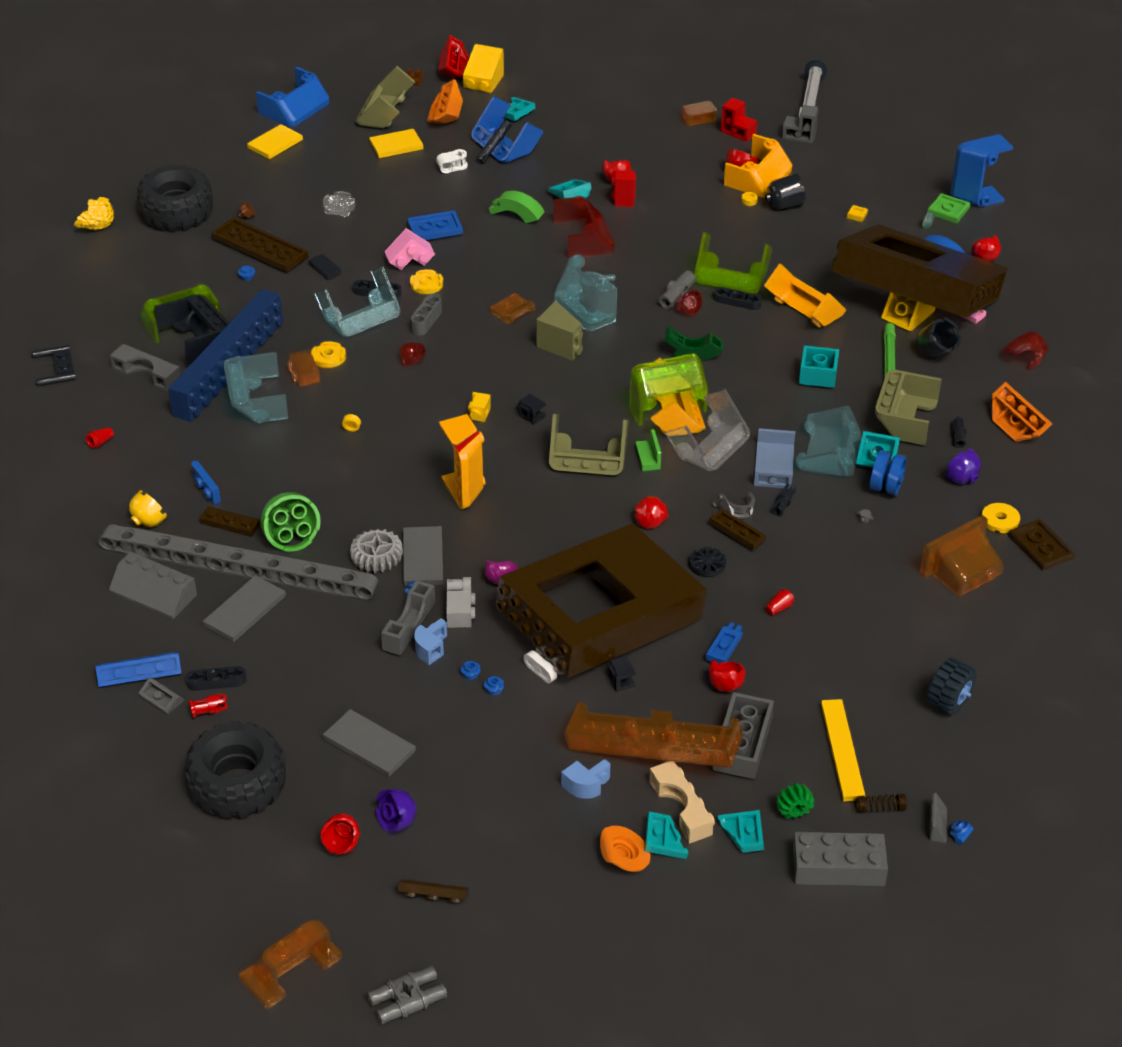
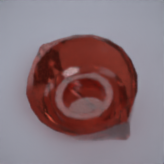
[676,290,702,316]
[399,342,426,366]

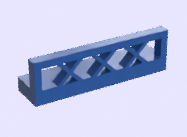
[95,651,182,687]

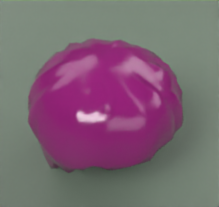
[485,559,518,585]

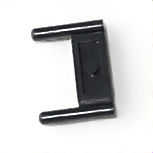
[31,345,76,386]

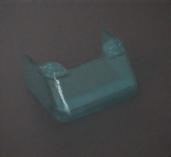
[315,267,400,337]
[224,352,288,423]

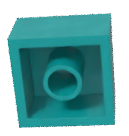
[799,345,839,388]

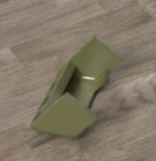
[355,66,415,129]
[549,414,629,475]

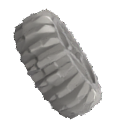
[350,528,403,573]

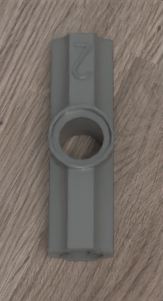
[659,270,696,310]

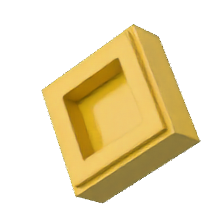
[847,205,868,222]

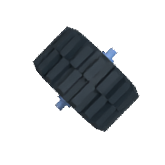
[927,657,977,715]

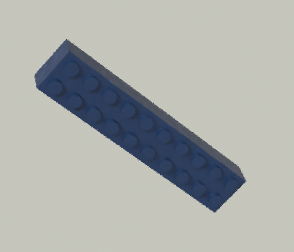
[168,289,283,422]

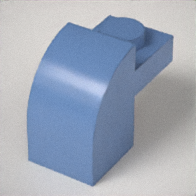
[414,618,447,665]
[561,759,610,799]

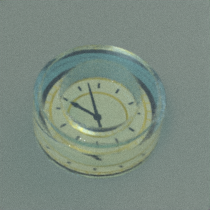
[922,212,935,229]

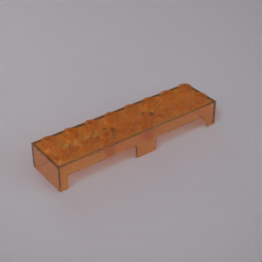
[564,702,743,768]

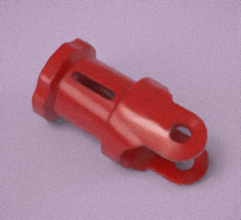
[189,694,228,718]

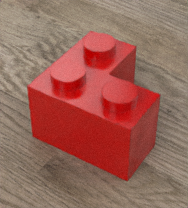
[721,98,757,142]
[612,170,636,207]

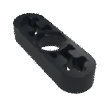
[353,280,402,299]
[713,287,762,310]
[186,666,247,691]

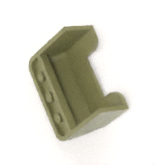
[875,370,942,445]

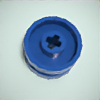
[870,450,907,496]

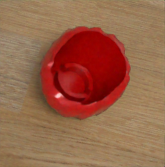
[602,160,631,182]
[971,234,1001,262]
[634,496,669,530]
[709,660,746,693]
[320,813,361,855]

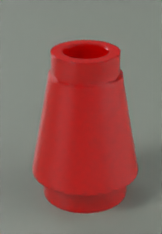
[85,427,114,448]
[765,589,795,616]

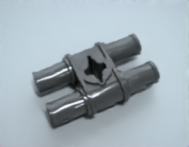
[367,965,447,1025]

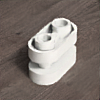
[524,648,563,683]

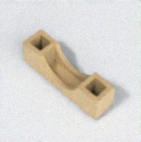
[649,760,715,844]

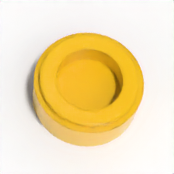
[741,192,758,206]
[342,414,361,432]

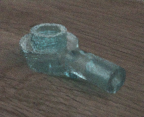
[582,271,615,286]

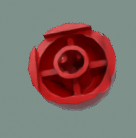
[726,148,758,167]

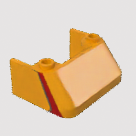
[439,414,485,510]

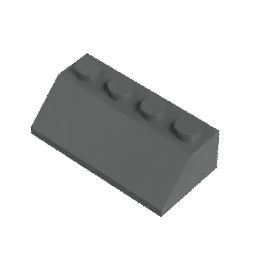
[109,551,197,620]

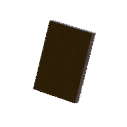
[1008,519,1075,571]

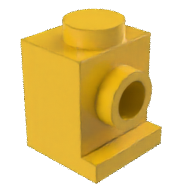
[468,392,491,422]

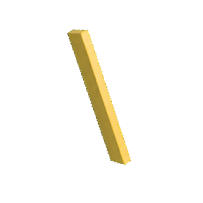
[821,699,865,802]

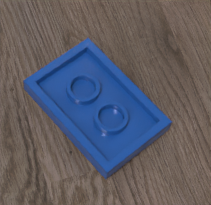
[407,210,463,240]

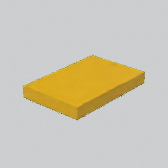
[247,124,303,159]
[369,129,423,158]

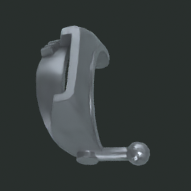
[712,492,755,519]

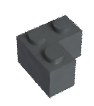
[782,105,819,143]

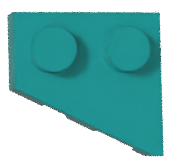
[504,97,535,121]
[718,810,764,853]
[645,812,688,859]

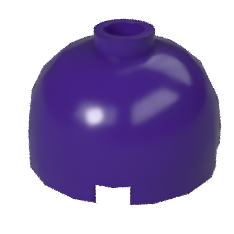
[944,448,981,484]
[375,788,417,834]

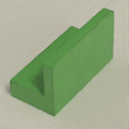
[635,429,661,471]

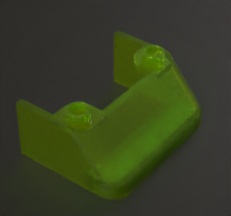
[694,232,772,294]
[140,284,220,343]
[630,354,708,426]

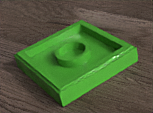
[927,193,970,224]

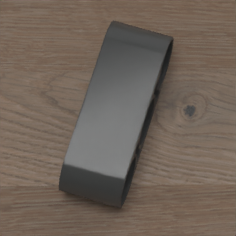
[411,293,442,336]

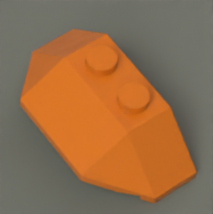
[427,79,463,124]
[992,382,1052,442]

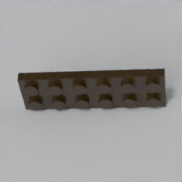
[212,217,309,272]

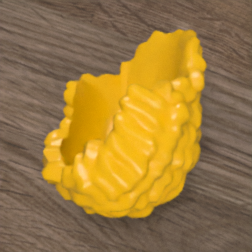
[74,197,114,230]

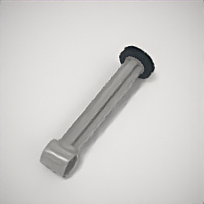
[799,60,827,118]

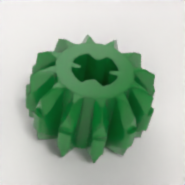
[776,782,814,820]

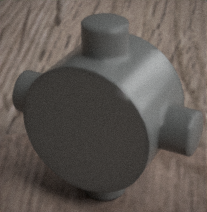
[857,509,873,523]

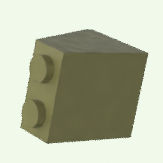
[537,301,583,361]

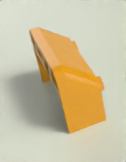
[724,134,792,198]
[764,263,846,328]
[638,358,705,436]

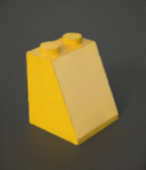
[463,44,504,93]
[881,292,936,331]

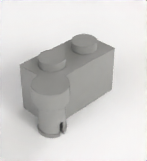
[447,577,475,628]

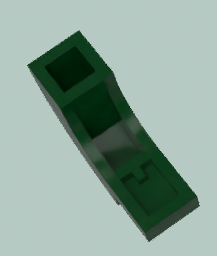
[664,326,724,361]

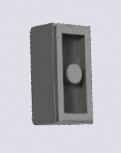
[138,677,185,714]
[929,793,947,843]

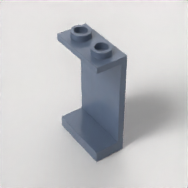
[754,428,795,489]

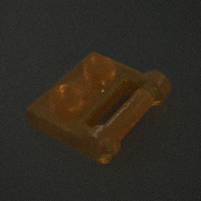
[490,293,536,324]

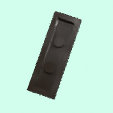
[199,506,260,537]
[709,509,766,551]
[398,879,469,903]

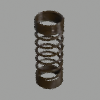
[856,793,907,813]

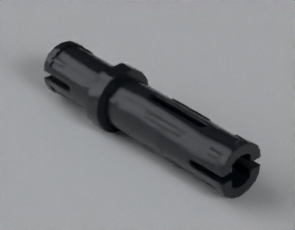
[476,119,512,163]

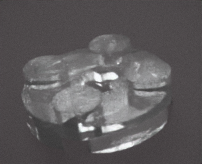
[323,191,355,217]

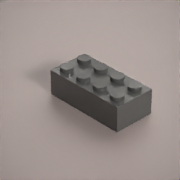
[713,692,774,779]
[793,832,888,886]

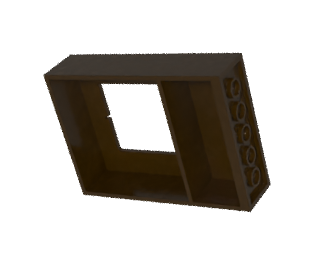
[832,224,1008,318]
[496,523,707,678]

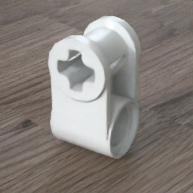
[436,149,468,174]

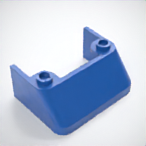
[256,67,329,127]
[471,96,544,163]
[950,134,1013,207]

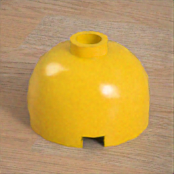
[129,490,167,528]

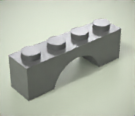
[110,344,180,392]
[381,580,435,656]

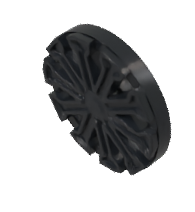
[689,547,726,576]

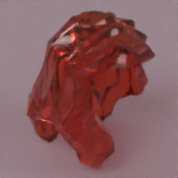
[1004,331,1050,370]

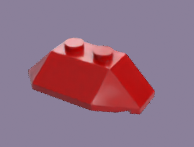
[438,35,469,79]

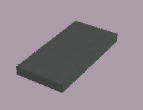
[403,526,443,586]
[203,575,286,642]
[323,709,416,777]

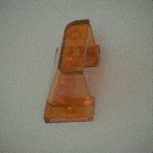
[920,515,1004,597]
[239,920,343,1009]

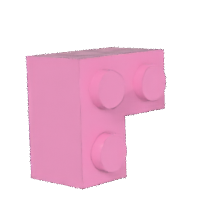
[384,228,435,270]

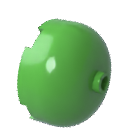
[260,492,321,552]

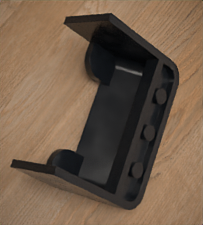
[154,294,229,365]

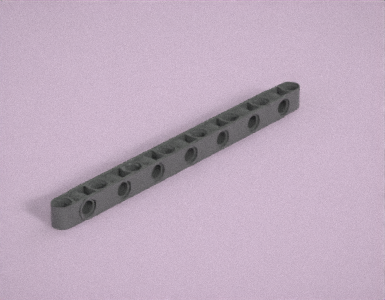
[98,524,379,600]

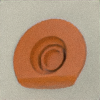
[600,826,650,872]

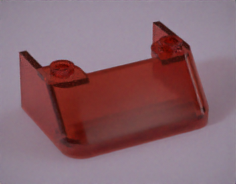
[554,196,615,259]

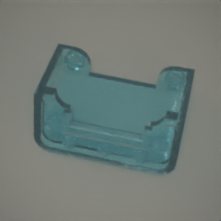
[554,254,617,331]
[796,405,861,478]

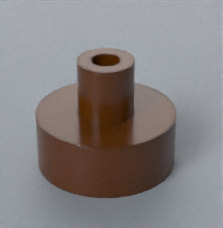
[238,201,255,219]

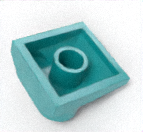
[547,179,592,205]
[856,431,900,468]

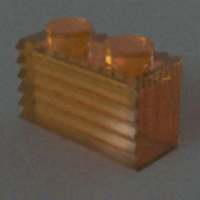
[681,101,717,127]
[287,349,320,387]

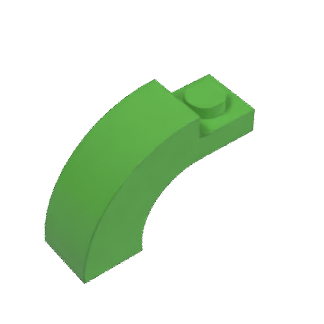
[489,191,545,224]

